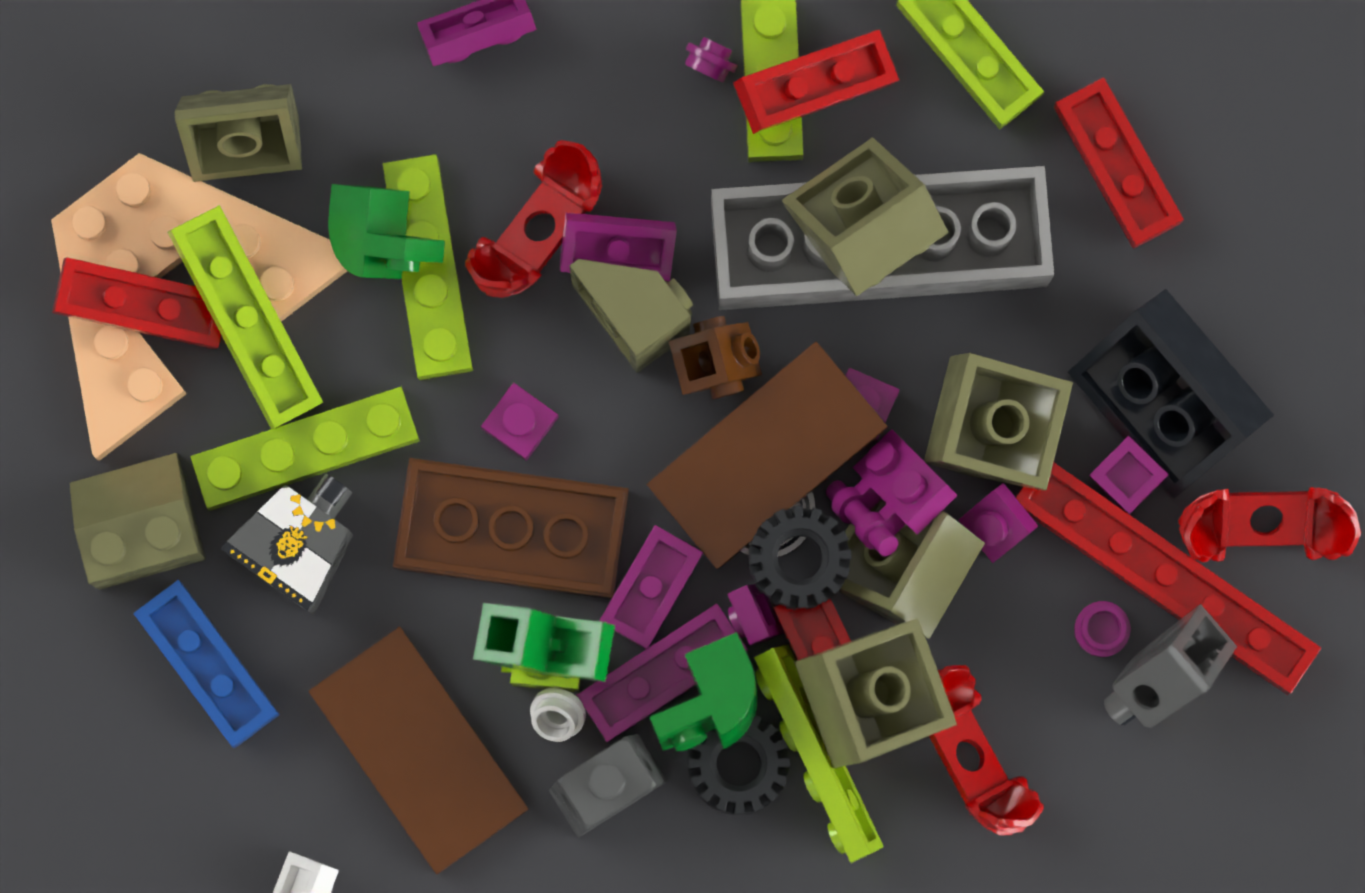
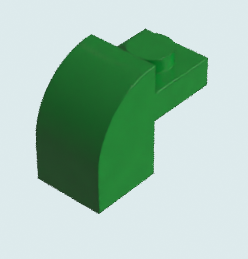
[328,184,445,279]
[474,603,615,682]
[650,632,758,751]

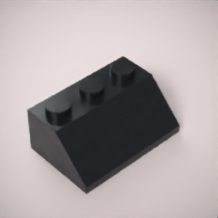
[1067,289,1274,498]

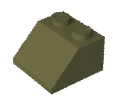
[175,84,302,182]
[782,137,949,296]
[570,259,693,373]
[924,353,1073,490]
[69,453,207,590]
[838,499,985,639]
[795,618,957,769]

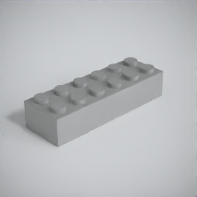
[711,166,1054,310]

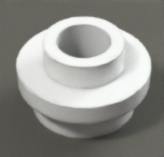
[530,688,586,742]

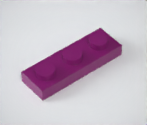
[577,604,748,743]

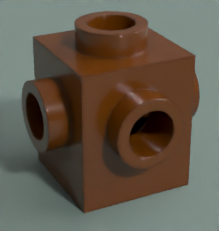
[669,316,762,399]

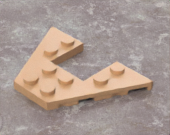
[51,153,347,461]

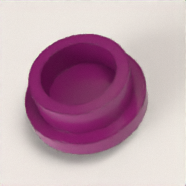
[685,36,738,83]
[1074,601,1131,657]

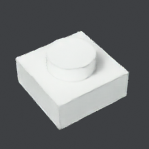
[273,851,339,893]

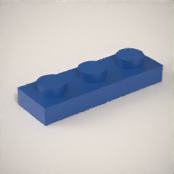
[133,580,280,748]

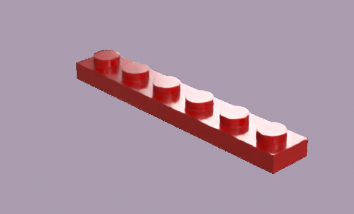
[1016,462,1321,695]

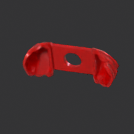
[465,140,602,298]
[1178,487,1361,563]
[929,665,1044,835]

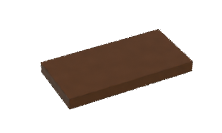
[646,341,888,570]
[393,458,629,599]
[308,626,529,875]

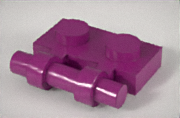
[826,429,958,556]

